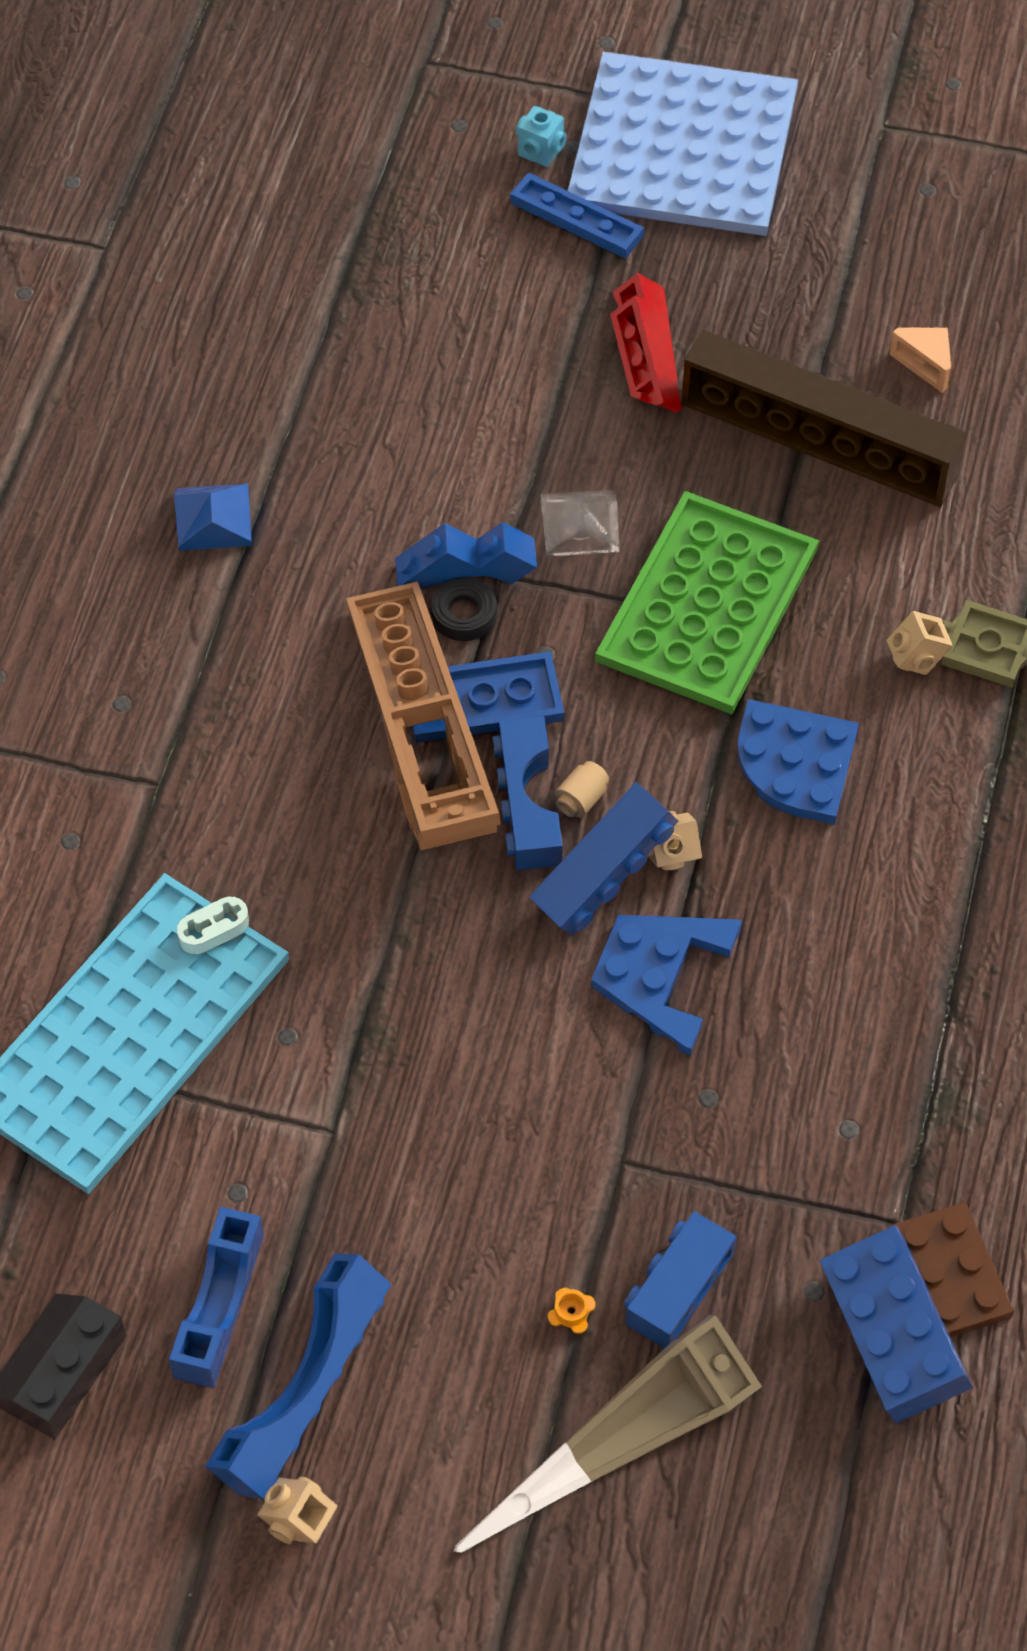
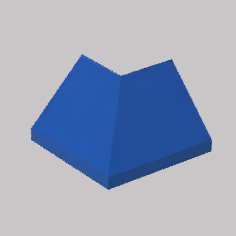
[174,483,252,551]

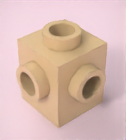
[887,611,953,675]
[647,811,702,870]
[257,1477,337,1544]

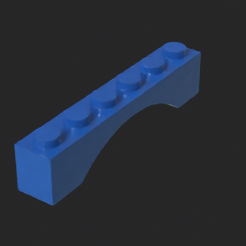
[205,1253,392,1499]

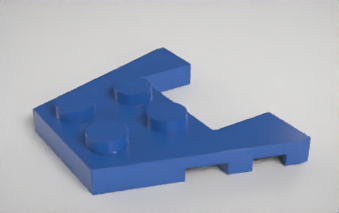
[591,915,742,1056]

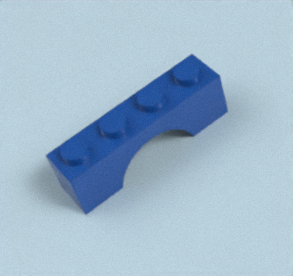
[492,716,563,870]
[169,1206,264,1389]

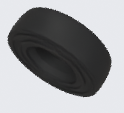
[431,578,497,641]

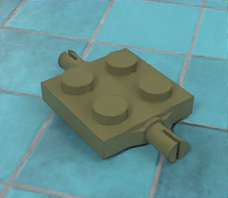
[931,600,1027,688]

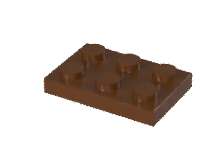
[888,1202,1014,1338]

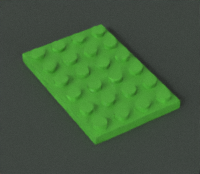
[595,491,819,714]

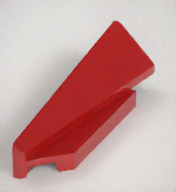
[610,273,682,413]

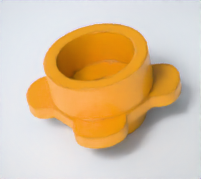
[548,1288,595,1334]

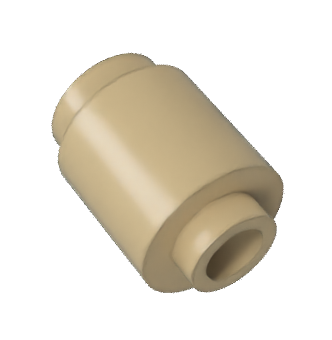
[554,761,609,818]

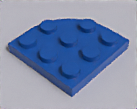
[737,699,859,824]

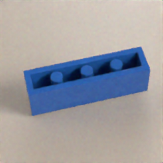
[529,782,679,935]

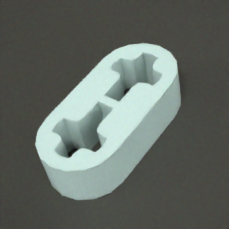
[177,897,249,954]

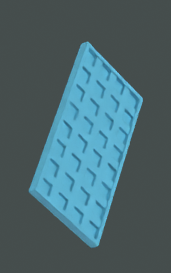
[0,873,289,1195]

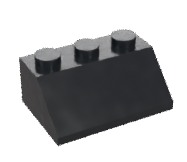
[0,1293,126,1440]

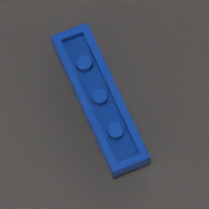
[510,172,644,259]

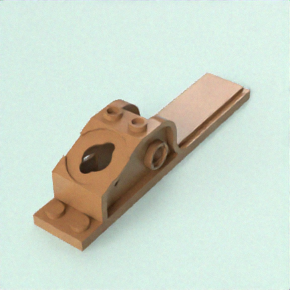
[346,582,501,850]

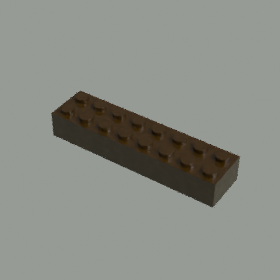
[681,330,967,508]

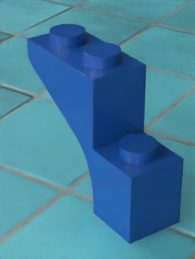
[395,522,537,589]

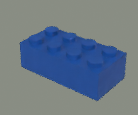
[820,1225,973,1423]

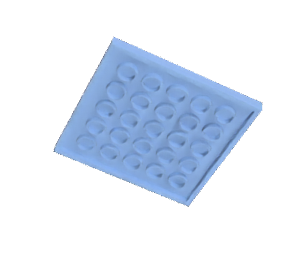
[568,52,798,236]

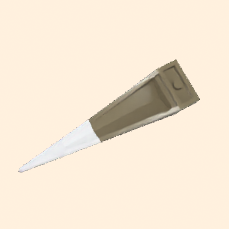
[454,1315,762,1552]

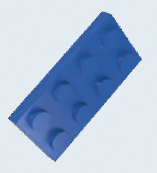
[412,651,564,743]

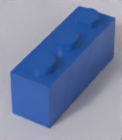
[624,1211,737,1349]

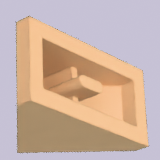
[890,328,951,393]

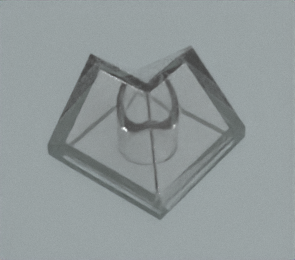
[541,490,619,556]

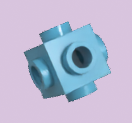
[516,105,567,167]

